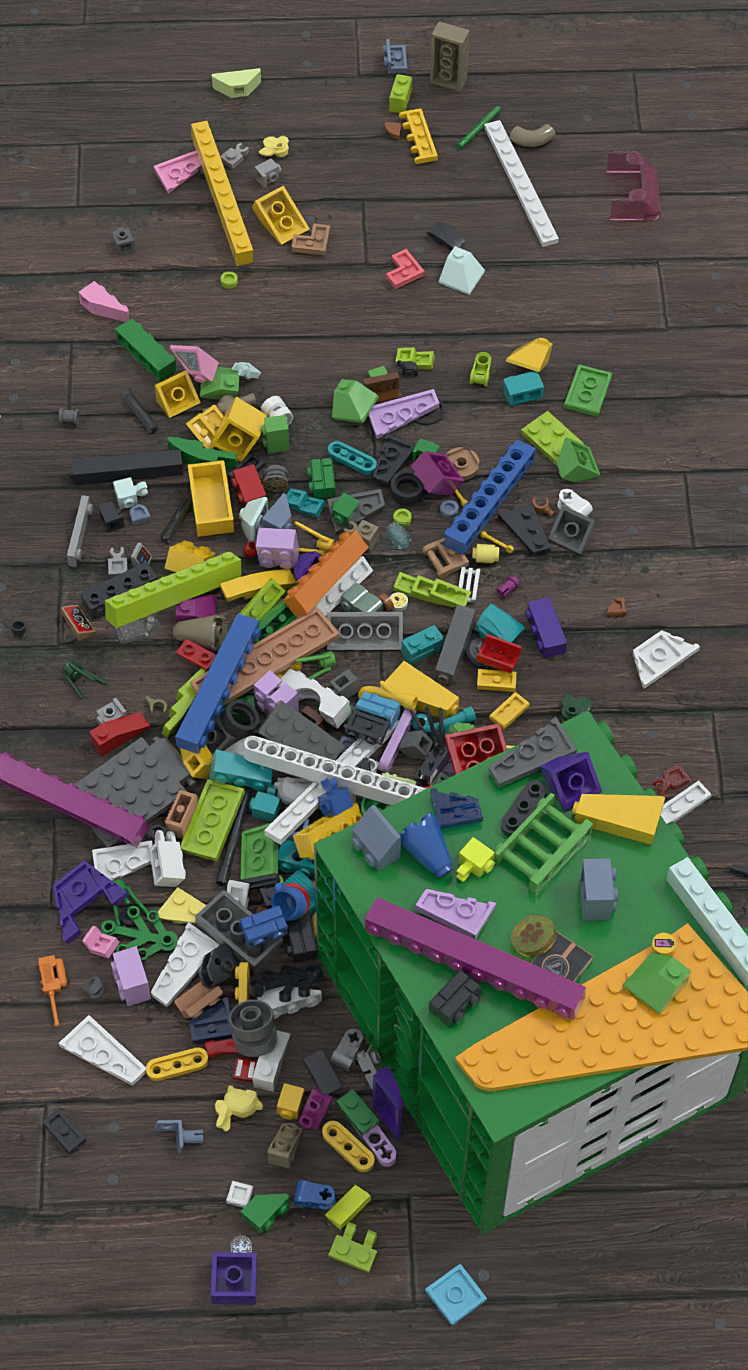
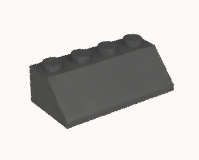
[195,890,283,977]

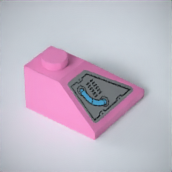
[170,345,219,383]

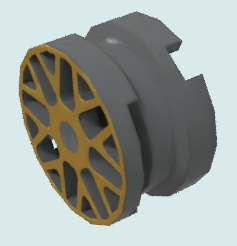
[263,465,288,492]

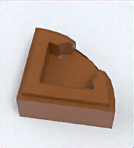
[385,122,402,140]
[607,597,626,617]

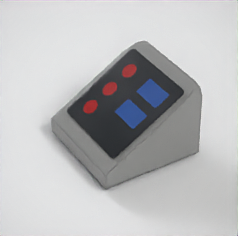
[131,542,152,567]

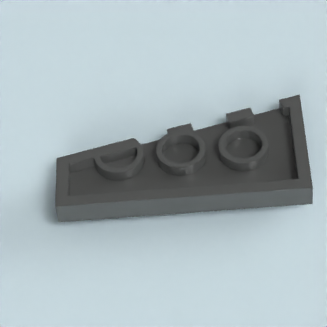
[489,717,577,788]

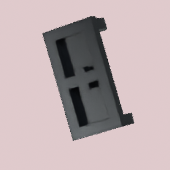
[413,743,450,786]

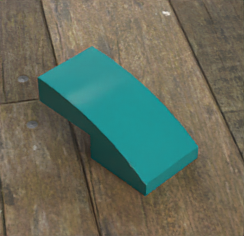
[287,488,326,518]

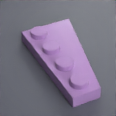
[368,389,439,439]

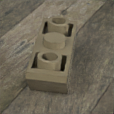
[267,1123,303,1169]

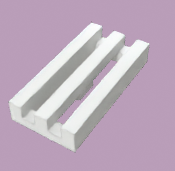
[459,567,480,603]

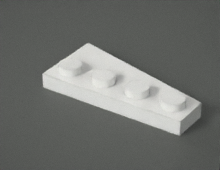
[151,922,220,1007]
[58,1015,147,1086]

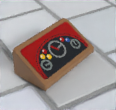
[61,605,96,641]

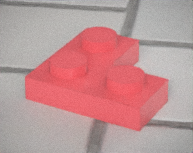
[386,249,425,289]

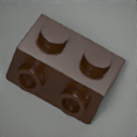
[363,372,401,405]

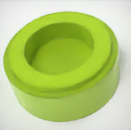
[220,272,238,289]
[393,509,412,527]

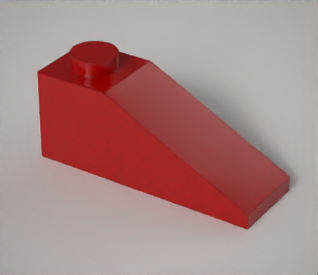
[89,712,151,757]

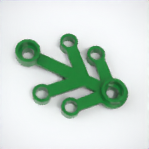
[101,906,178,962]

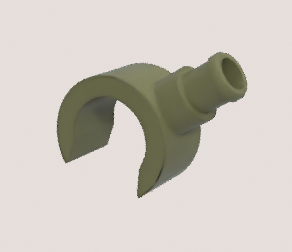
[144,696,168,717]

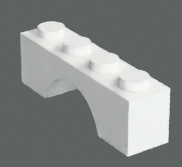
[277,668,352,729]

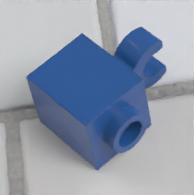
[317,778,353,816]

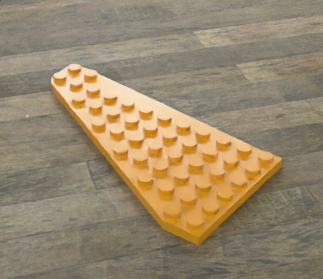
[455,923,748,1091]

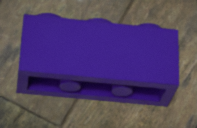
[525,597,567,658]

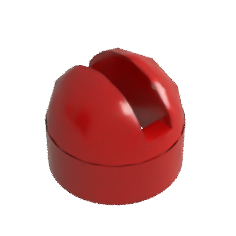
[243,541,257,558]

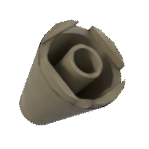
[173,615,228,653]

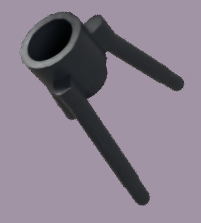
[410,706,445,747]

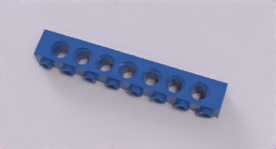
[443,440,536,555]

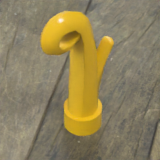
[358,681,418,710]

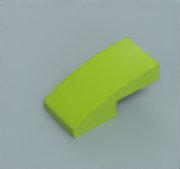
[395,347,435,369]

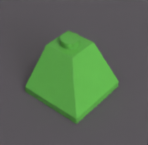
[200,367,239,400]
[332,379,379,423]
[557,437,600,483]
[623,953,691,1015]

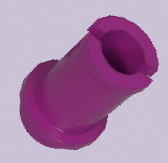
[497,575,520,598]

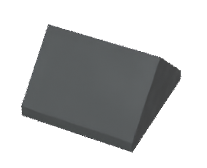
[548,505,596,554]

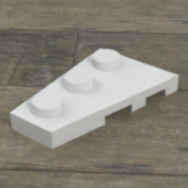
[92,841,153,881]

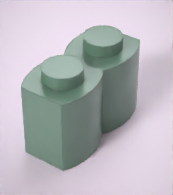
[340,582,384,612]

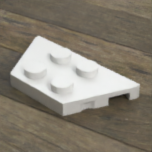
[633,630,700,689]

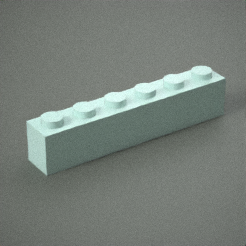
[666,857,748,986]

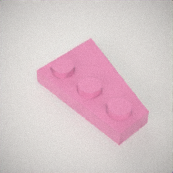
[154,150,201,194]

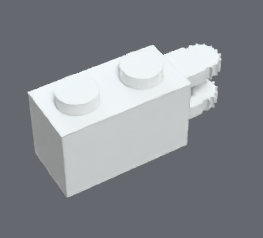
[149,830,186,887]

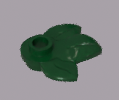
[561,694,595,721]

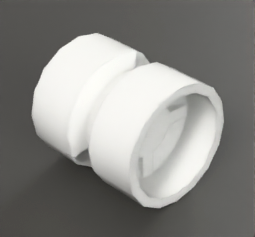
[261,396,293,425]

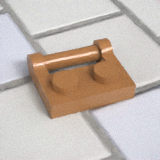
[422,538,469,579]

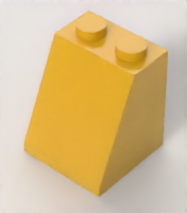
[211,397,267,462]

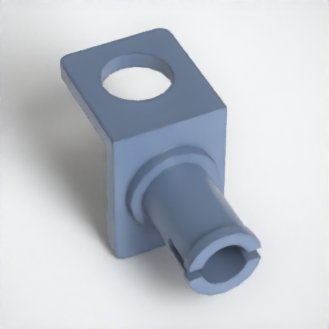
[155,1120,203,1154]

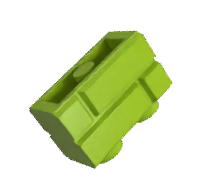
[389,74,412,113]

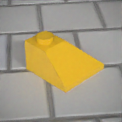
[506,338,553,372]

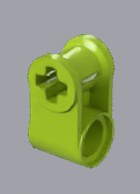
[470,352,491,387]

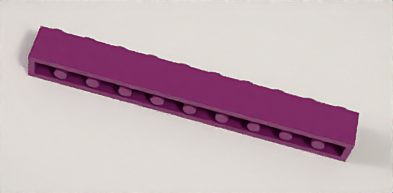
[0,752,149,848]
[365,897,586,1020]

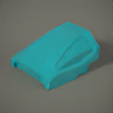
[475,604,525,643]

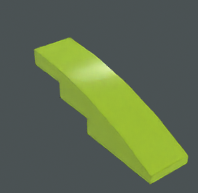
[393,572,471,607]
[162,668,205,738]

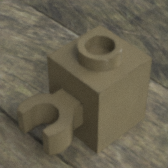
[344,520,379,553]

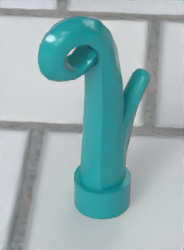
[412,706,476,739]

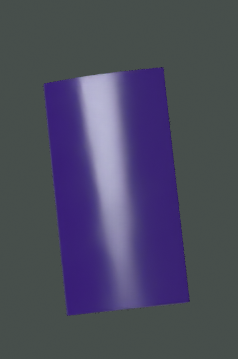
[373,1066,402,1140]

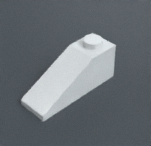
[252,1030,291,1092]

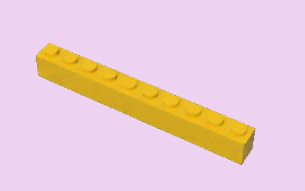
[191,121,253,266]

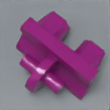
[299,1087,333,1130]

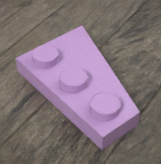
[415,889,496,939]

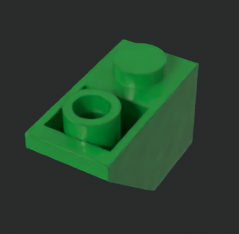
[241,1194,290,1235]

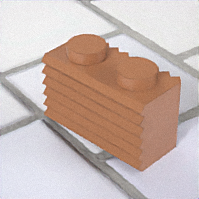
[165,790,198,839]

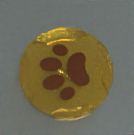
[511,915,556,957]

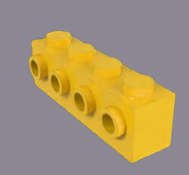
[293,803,362,860]

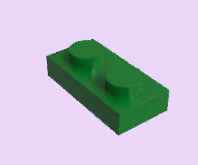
[336,1089,379,1136]

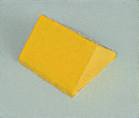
[155,370,201,418]

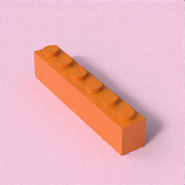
[283,530,369,618]

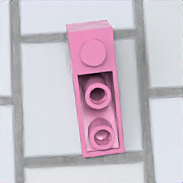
[78,281,129,322]

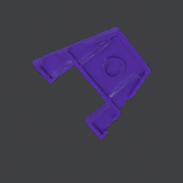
[53,861,130,944]

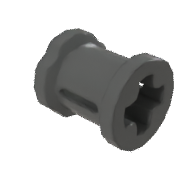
[59,407,80,425]

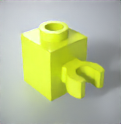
[456,837,495,882]

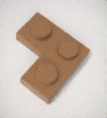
[291,223,330,255]

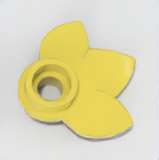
[258,136,289,157]

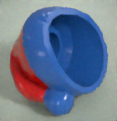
[271,882,310,921]

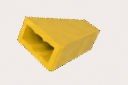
[380,661,459,719]
[572,794,665,845]

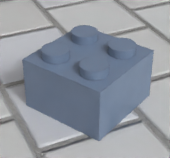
[580,858,618,920]

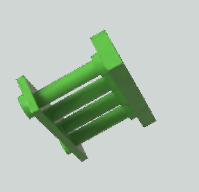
[494,793,593,895]

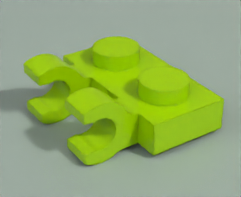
[328,1222,377,1273]

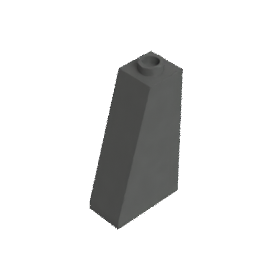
[435,604,476,685]

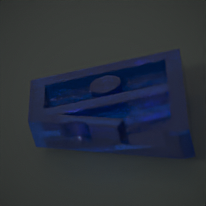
[430,788,483,829]

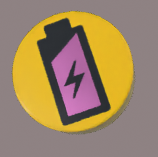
[652,933,676,956]

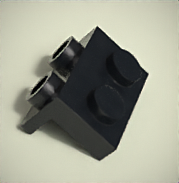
[343,710,390,745]

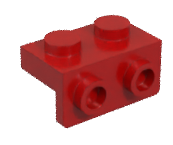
[476,634,522,674]
[177,639,216,671]

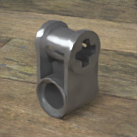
[330,1028,363,1071]

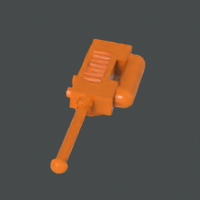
[38,955,67,1027]

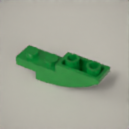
[167,437,238,469]

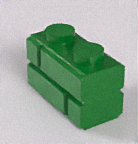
[307,458,336,499]

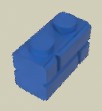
[239,906,288,947]

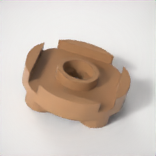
[446,447,479,480]

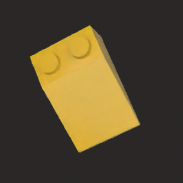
[252,186,310,245]

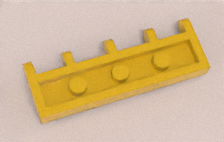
[399,109,438,164]

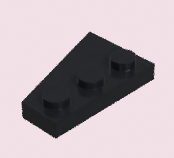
[498,504,551,556]

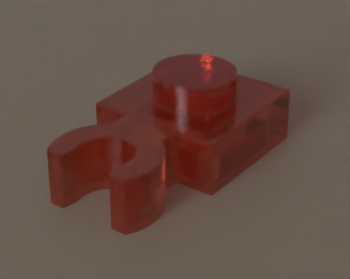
[653,763,690,794]

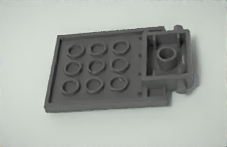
[74,736,197,848]

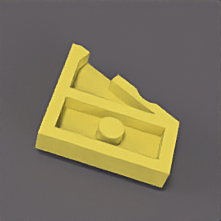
[154,887,206,926]

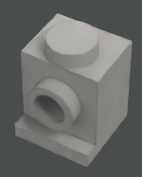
[255,159,282,189]
[96,698,127,725]

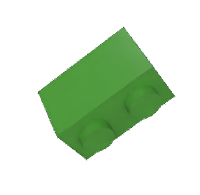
[261,415,289,454]

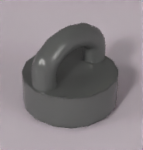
[83,976,105,1000]

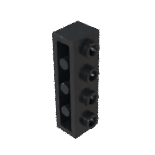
[80,561,158,620]

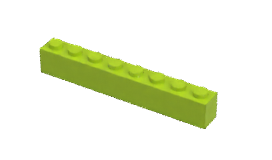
[105,552,241,628]

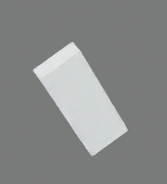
[661,781,711,824]

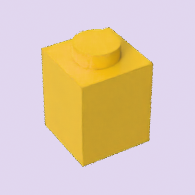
[277,1083,305,1120]

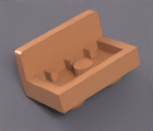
[174,981,223,1019]

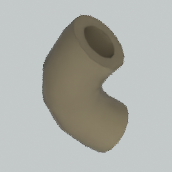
[509,124,556,147]

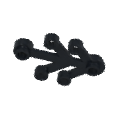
[249,965,324,1002]

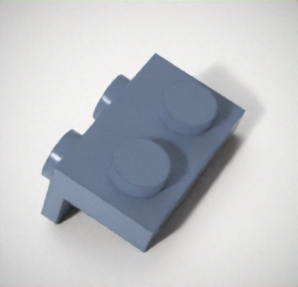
[383,39,407,74]

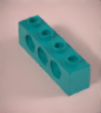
[278,839,315,877]

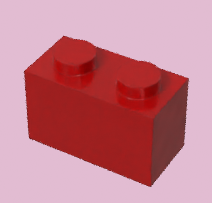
[231,464,266,508]

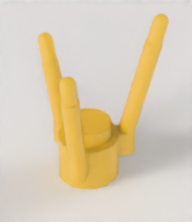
[294,521,335,555]

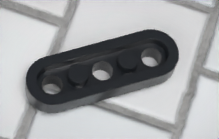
[501,781,546,837]

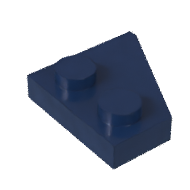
[189,997,233,1044]

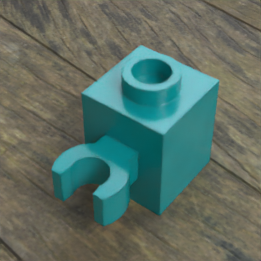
[249,784,281,823]

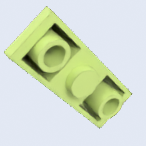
[212,68,261,98]

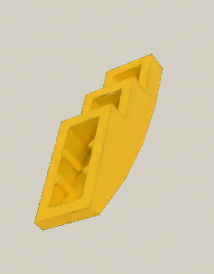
[220,569,297,602]

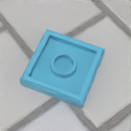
[425,1264,487,1326]

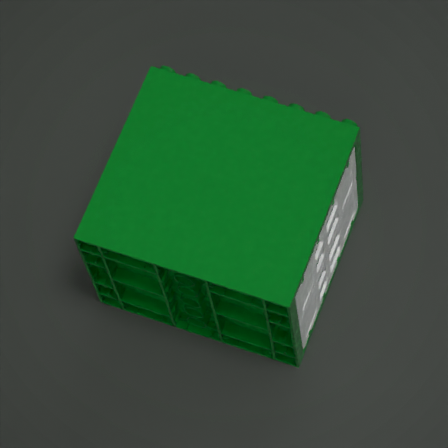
[314,711,748,1235]

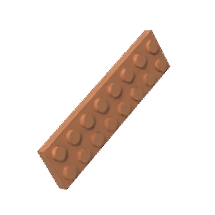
[190,607,340,706]

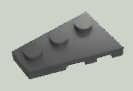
[327,489,385,535]

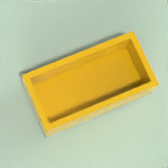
[188,460,234,537]

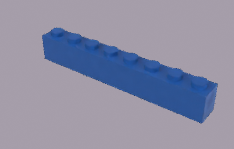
[175,613,261,754]

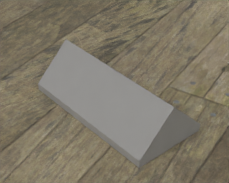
[327,612,403,650]

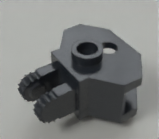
[199,944,239,989]

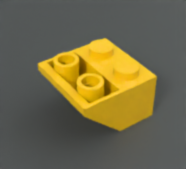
[165,541,216,572]

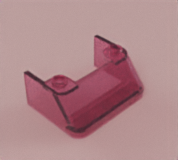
[607,151,661,220]

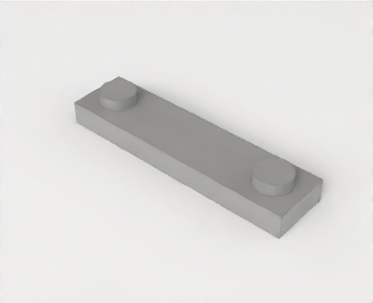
[67,496,93,567]

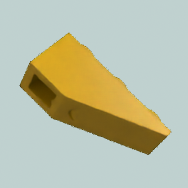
[180,746,212,779]

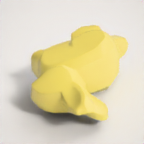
[215,1086,263,1132]

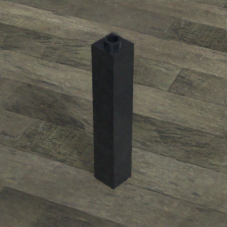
[69,450,183,485]

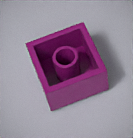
[411,451,464,496]

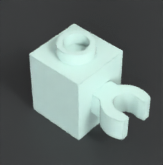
[113,477,148,509]

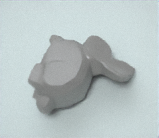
[273,777,309,805]

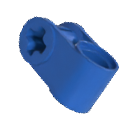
[293,1180,336,1210]

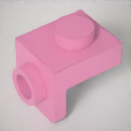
[82,926,120,959]

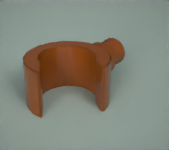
[532,497,555,517]

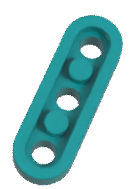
[328,441,377,475]

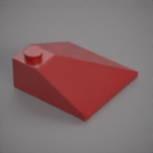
[444,723,507,775]

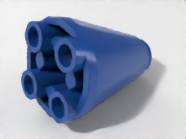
[399,812,454,878]

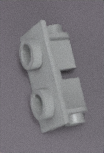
[357,1045,383,1089]

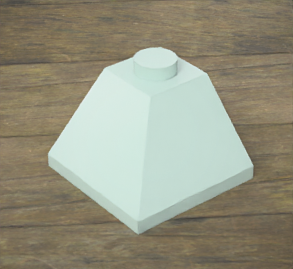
[439,246,485,295]
[239,497,268,543]

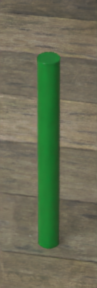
[457,106,501,149]

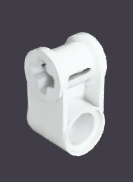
[557,489,593,516]

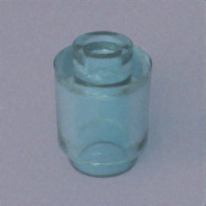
[386,522,412,549]

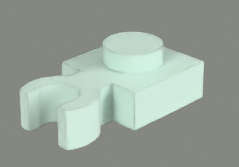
[232,362,261,379]

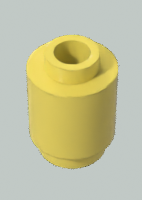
[472,544,499,563]

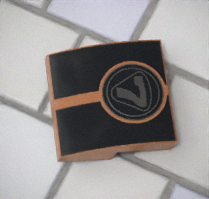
[531,931,594,982]

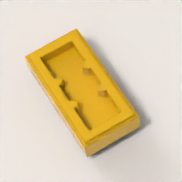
[489,692,530,731]

